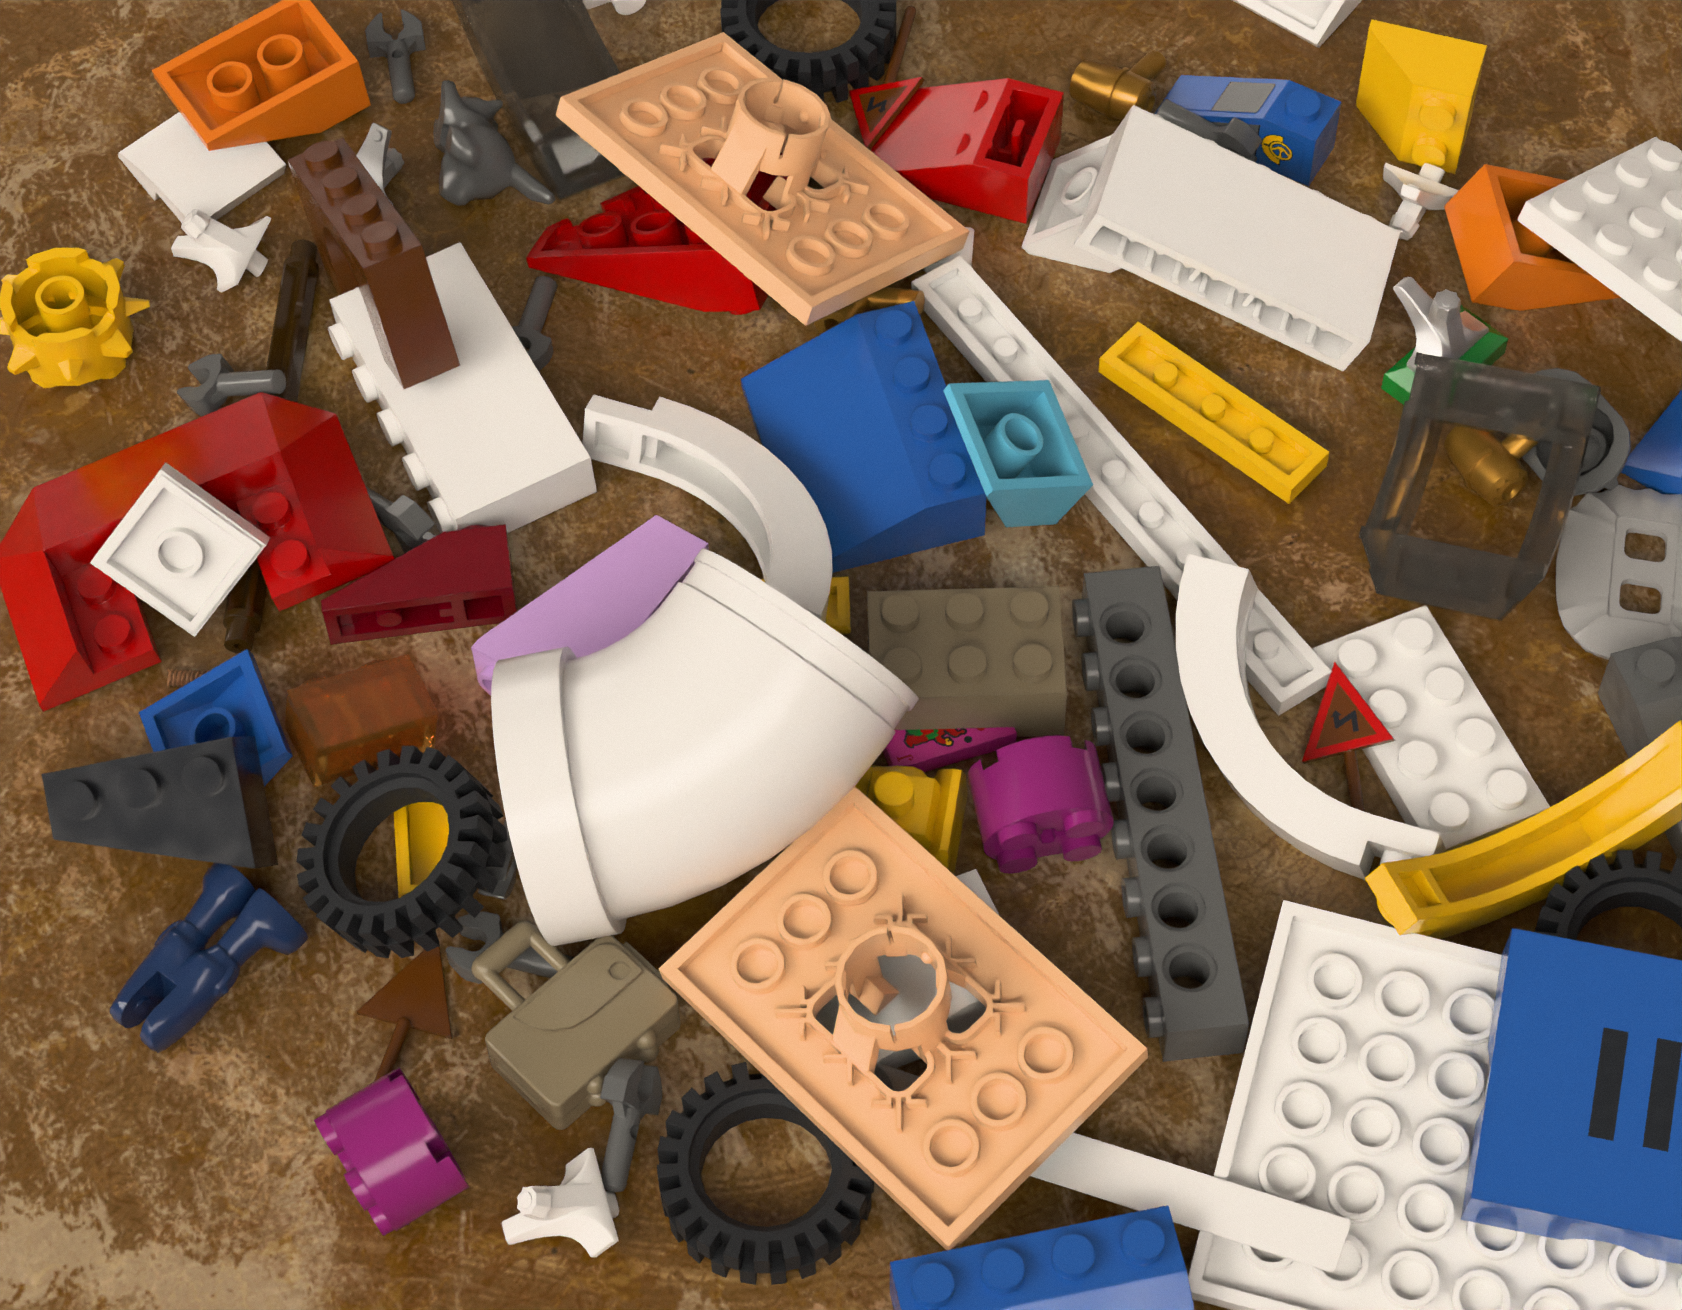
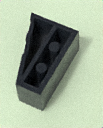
[42,736,278,869]

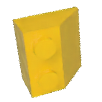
[1356,19,1487,174]

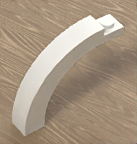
[583,395,833,622]
[1176,554,1446,880]

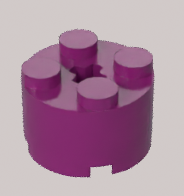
[967,735,1114,874]
[314,1067,469,1236]

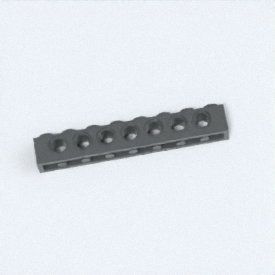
[1072,566,1249,1062]

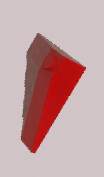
[526,152,788,315]

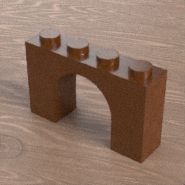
[287,137,460,389]

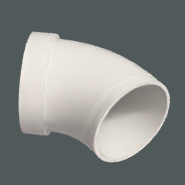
[491,549,919,946]

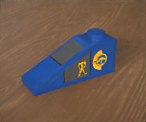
[1155,75,1341,187]

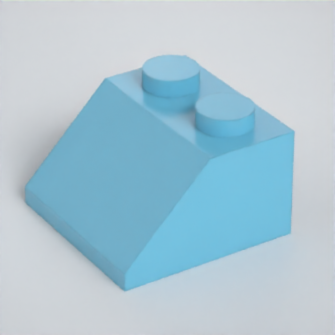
[943,380,1093,527]

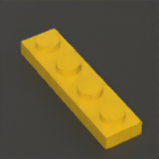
[1098,322,1329,504]

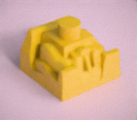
[855,765,968,875]

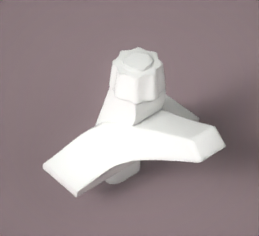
[1383,163,1459,241]
[171,209,272,293]
[502,1148,619,1257]

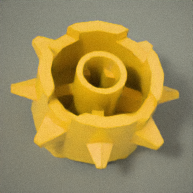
[0,248,150,388]

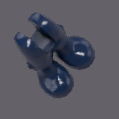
[109,863,308,1053]

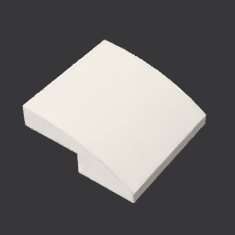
[118,112,286,223]

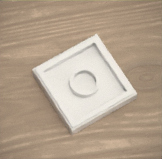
[90,462,270,637]

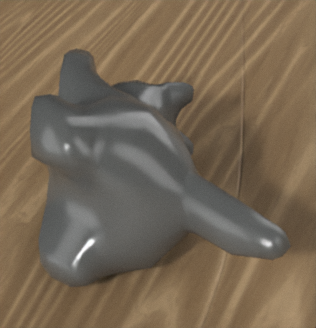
[433,80,556,206]

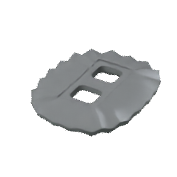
[1556,485,1682,660]

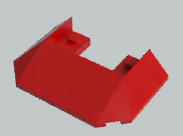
[0,392,395,712]

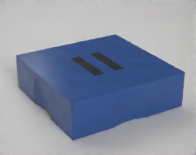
[1461,928,1682,1264]

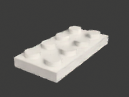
[1313,605,1550,852]

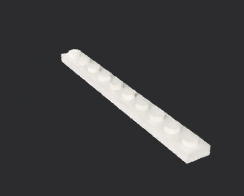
[911,255,1332,716]

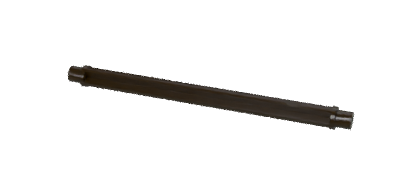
[223,239,319,653]

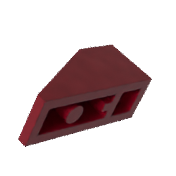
[321,524,517,645]

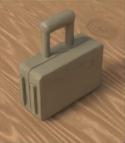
[471,921,681,1130]

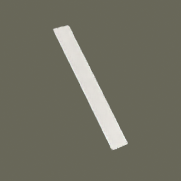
[1030,1133,1351,1272]

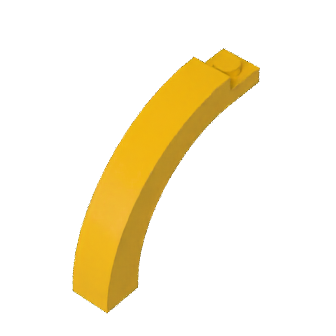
[1365,720,1682,939]

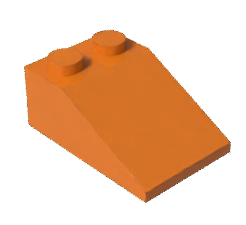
[152,0,371,151]
[1444,164,1621,311]

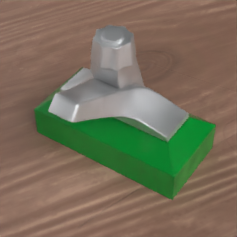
[1381,277,1508,423]

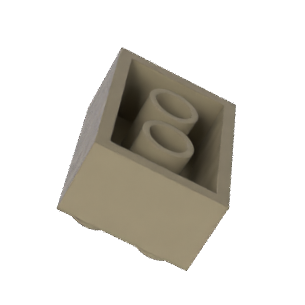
[867,586,1067,737]

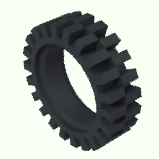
[720,0,896,103]
[297,746,507,958]
[1535,850,1682,940]
[657,1062,874,1285]

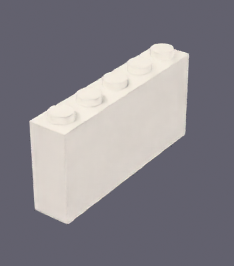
[1074,105,1400,371]
[328,242,597,533]

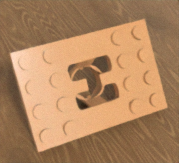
[556,32,970,326]
[659,787,1148,1250]

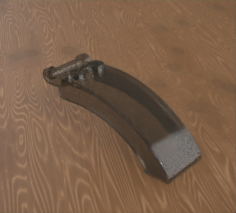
[451,0,626,201]

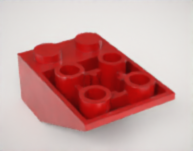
[871,78,1064,224]

